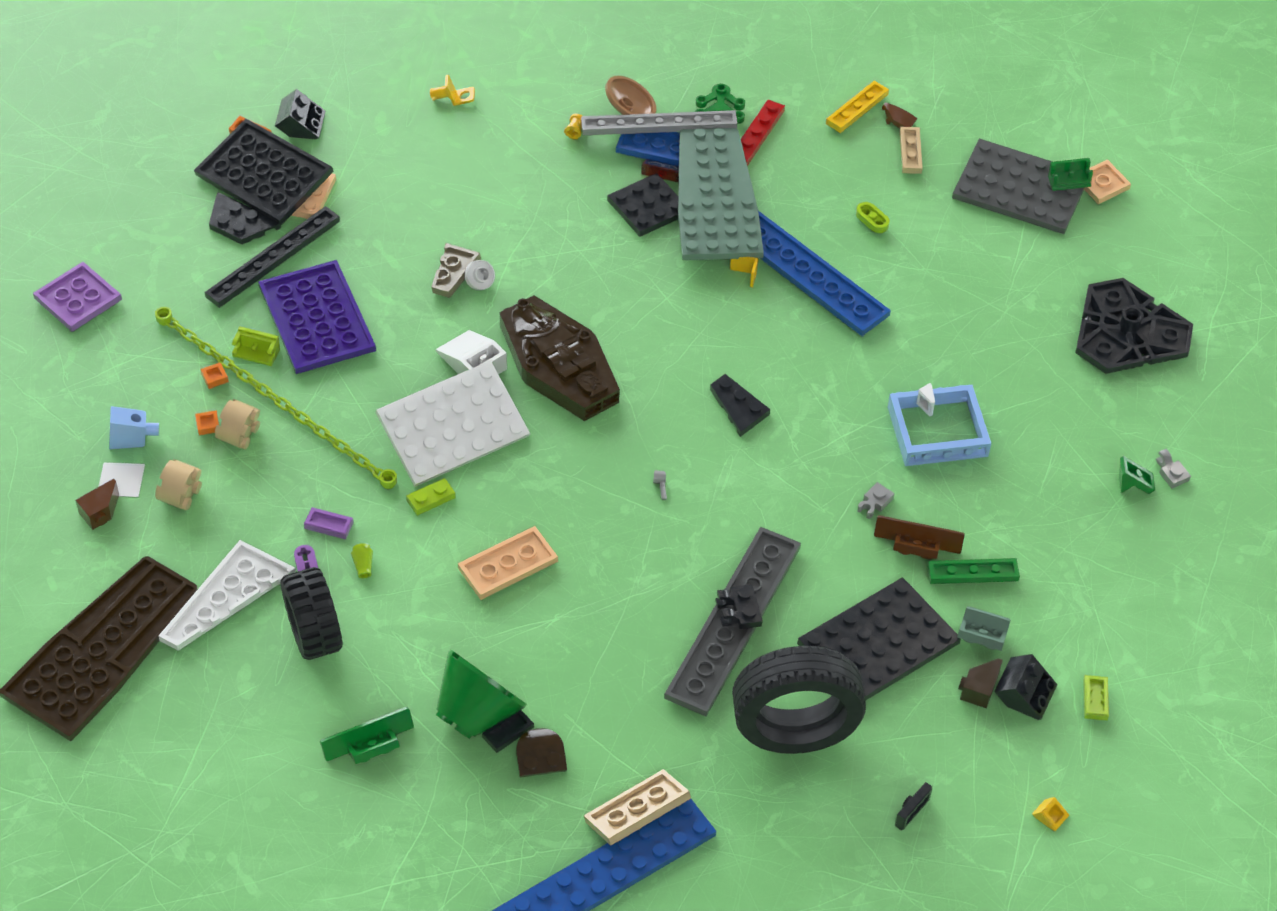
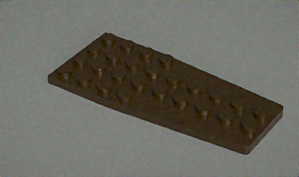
[0,556,198,741]

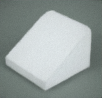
[916,383,935,416]

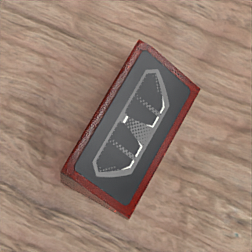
[641,159,679,182]

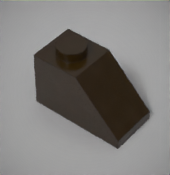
[958,658,1003,709]

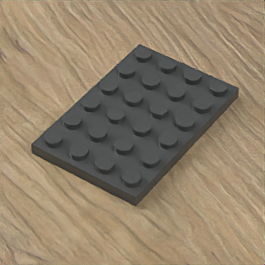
[952,138,1085,234]

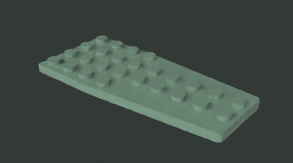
[678,128,764,260]

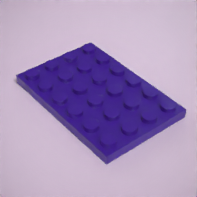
[258,260,376,374]

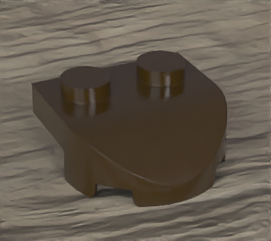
[516,728,567,778]

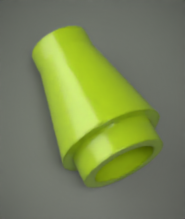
[351,543,373,579]

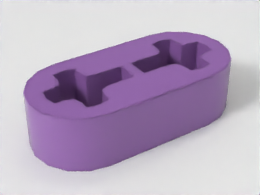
[294,545,318,571]

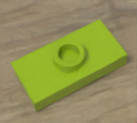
[1083,675,1109,721]

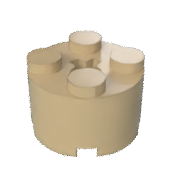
[215,399,260,450]
[155,459,202,510]

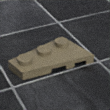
[431,243,481,298]

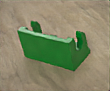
[1048,158,1093,191]

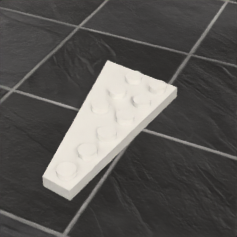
[159,540,296,651]

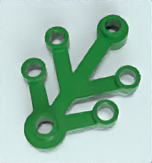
[695,83,745,124]

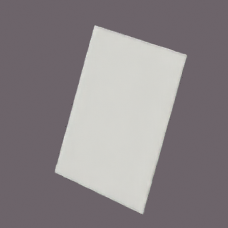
[99,462,145,497]

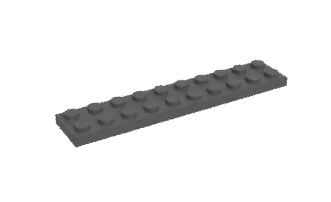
[664,527,801,717]

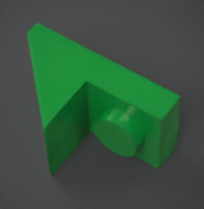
[1119,456,1155,494]

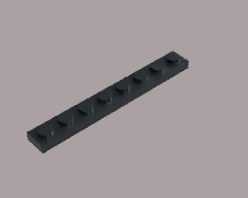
[205,206,340,308]

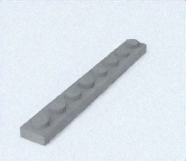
[581,110,737,135]

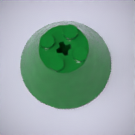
[436,649,527,739]

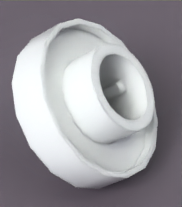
[465,260,495,290]

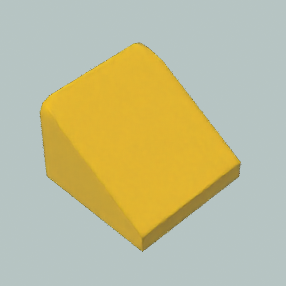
[1032,797,1069,831]

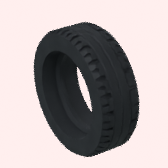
[732,646,866,754]

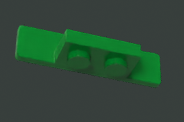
[320,707,414,764]

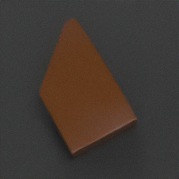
[882,103,918,129]

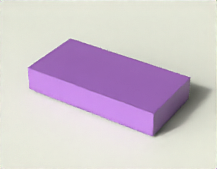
[304,507,354,539]

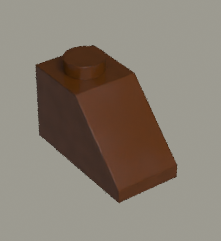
[75,479,119,530]

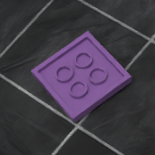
[33,262,122,332]

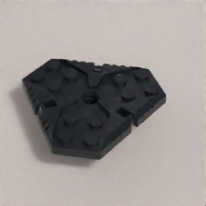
[1075,278,1193,374]

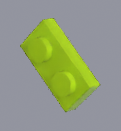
[406,478,456,516]

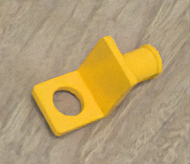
[430,75,475,106]
[730,257,758,288]

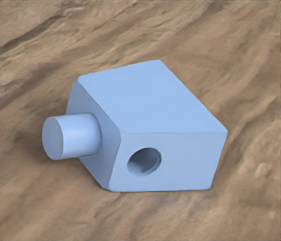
[109,406,159,449]

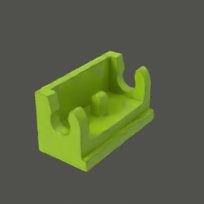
[232,326,280,366]

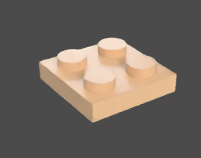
[1084,159,1131,204]

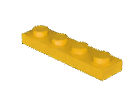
[826,80,889,133]

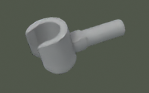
[653,470,667,500]

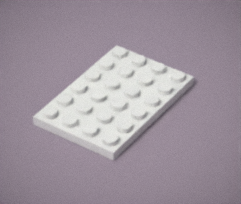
[376,360,530,487]

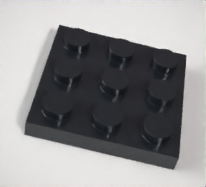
[607,173,678,237]

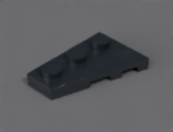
[710,374,771,437]

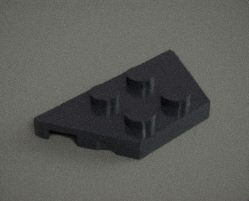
[209,192,281,245]

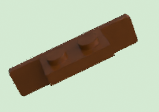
[874,515,965,559]

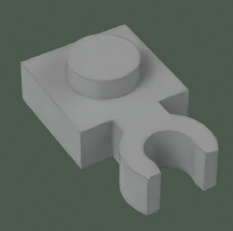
[857,482,895,519]

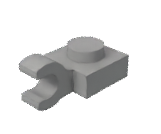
[1156,449,1191,489]

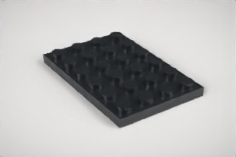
[194,119,334,225]
[797,577,961,701]

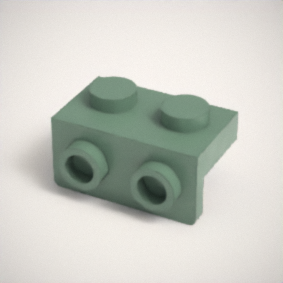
[957,606,1011,651]

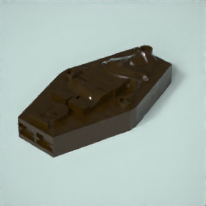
[499,295,620,421]

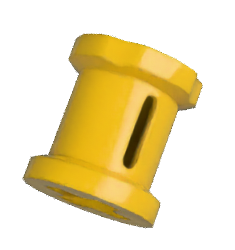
[564,114,582,139]

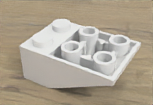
[436,330,507,374]

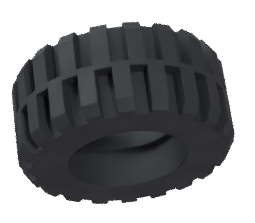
[280,567,343,660]

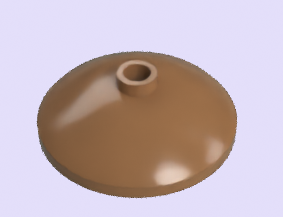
[605,76,656,115]

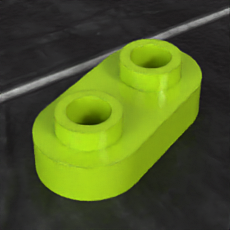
[856,202,890,233]

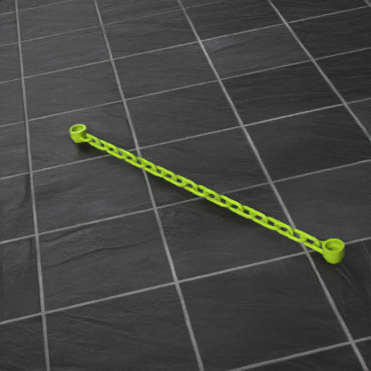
[155,307,397,489]

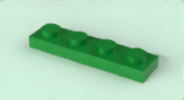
[927,558,1020,584]

